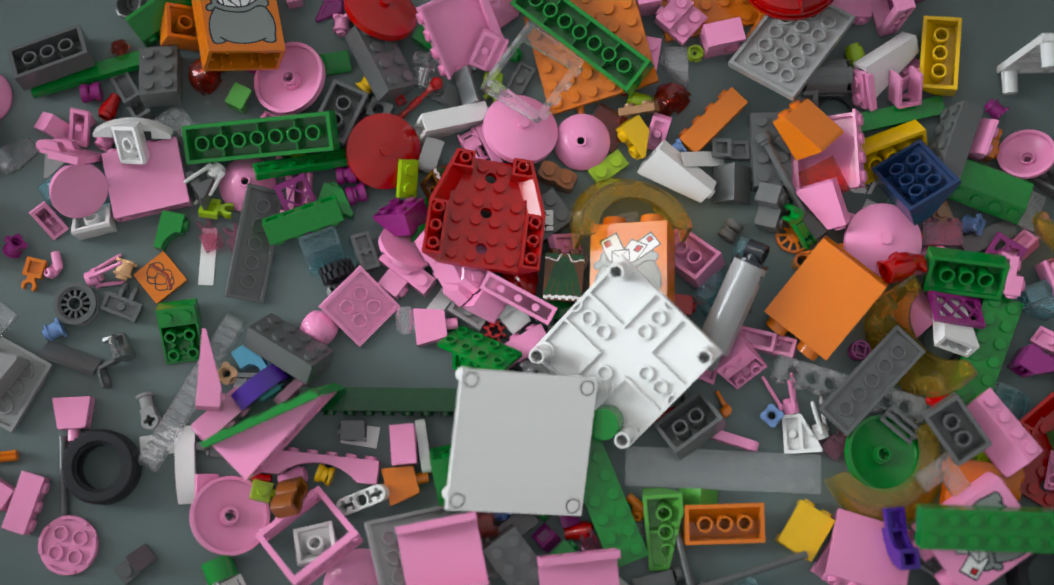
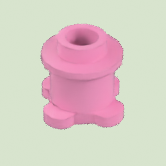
[332,14,352,37]

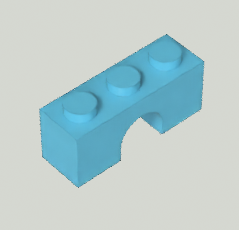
[231,344,284,403]

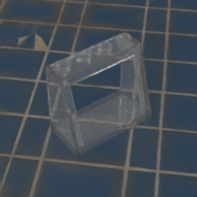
[480,20,584,124]

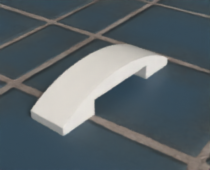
[93,117,174,139]
[175,425,197,505]

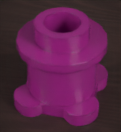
[983,98,1009,120]
[2,233,28,259]

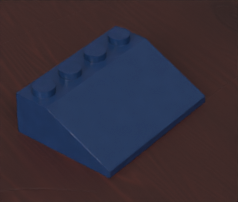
[871,139,961,226]

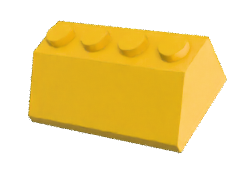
[919,16,962,97]
[862,120,928,185]

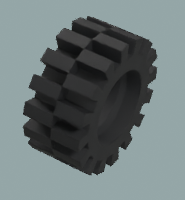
[318,258,355,286]

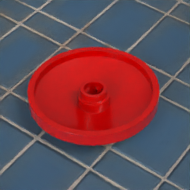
[344,0,417,41]
[345,113,421,190]

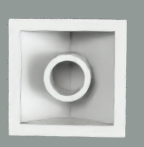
[111,120,150,164]
[71,203,117,240]
[293,521,337,567]

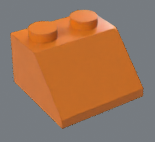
[160,2,199,52]

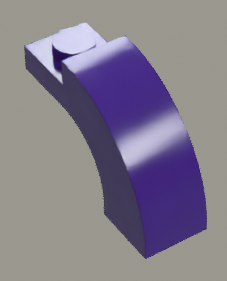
[231,364,293,411]
[882,506,921,570]

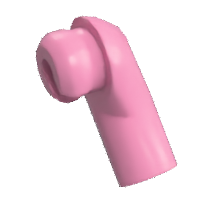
[44,251,63,279]

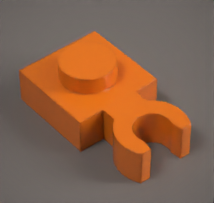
[981,129,1003,163]
[21,256,48,292]

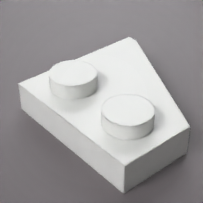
[782,414,823,454]

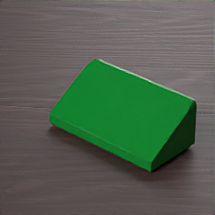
[319,50,352,76]

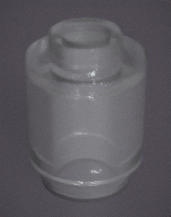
[395,306,415,334]

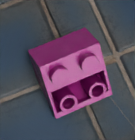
[373,197,428,236]
[1007,344,1054,378]

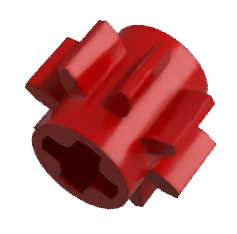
[483,320,506,342]

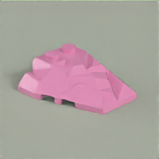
[414,229,493,307]

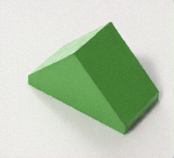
[679,488,718,508]

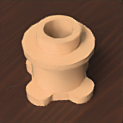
[113,257,137,281]
[217,362,238,385]

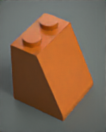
[773,98,844,161]

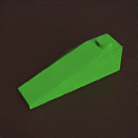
[642,487,684,571]

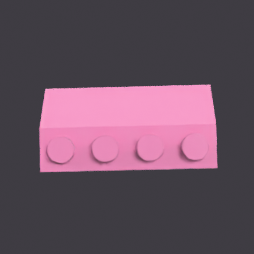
[966,388,1044,478]

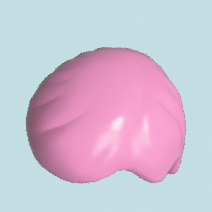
[299,310,339,345]

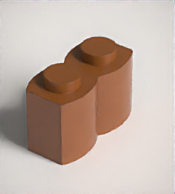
[537,161,578,194]
[270,476,308,519]

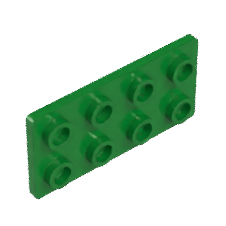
[438,325,522,371]

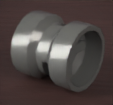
[717,218,743,244]

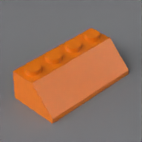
[683,502,765,545]

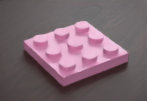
[318,265,400,347]

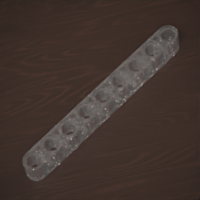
[137,313,246,472]

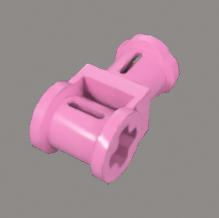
[456,127,489,160]

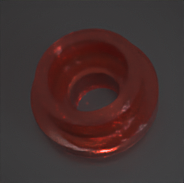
[110,39,129,56]

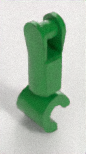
[782,203,817,251]

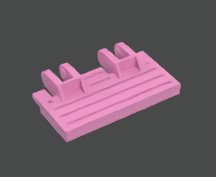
[36,137,102,165]

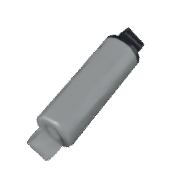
[701,239,770,372]

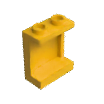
[774,499,835,562]

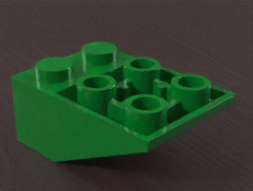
[155,298,202,365]

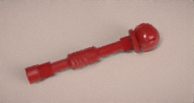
[397,77,443,119]

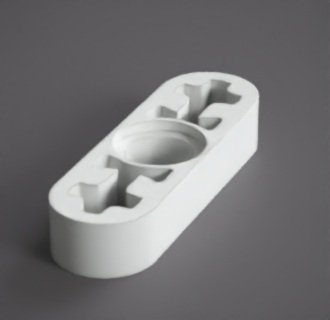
[415,419,432,473]
[336,484,389,516]

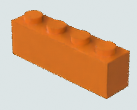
[678,87,748,152]

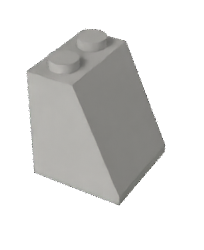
[0,352,30,400]

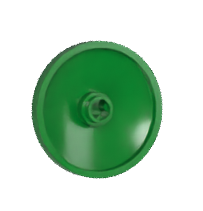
[844,415,921,494]

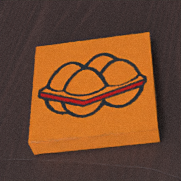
[133,251,188,305]

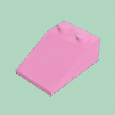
[674,224,725,291]

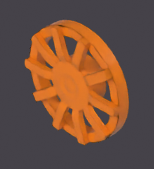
[775,222,805,254]

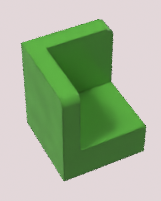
[225,82,252,115]

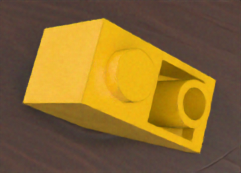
[615,114,649,160]

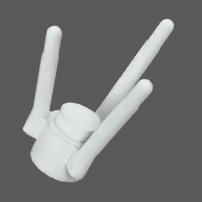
[183,162,226,205]
[795,392,829,440]

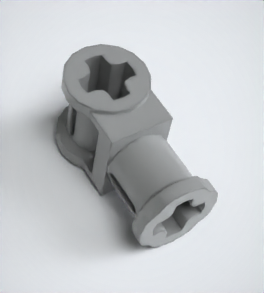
[136,391,164,431]

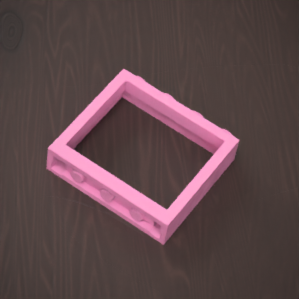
[872,0,916,37]
[255,485,364,585]

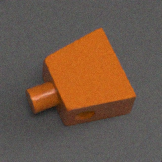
[381,466,430,506]

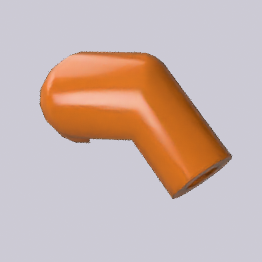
[626,492,644,522]

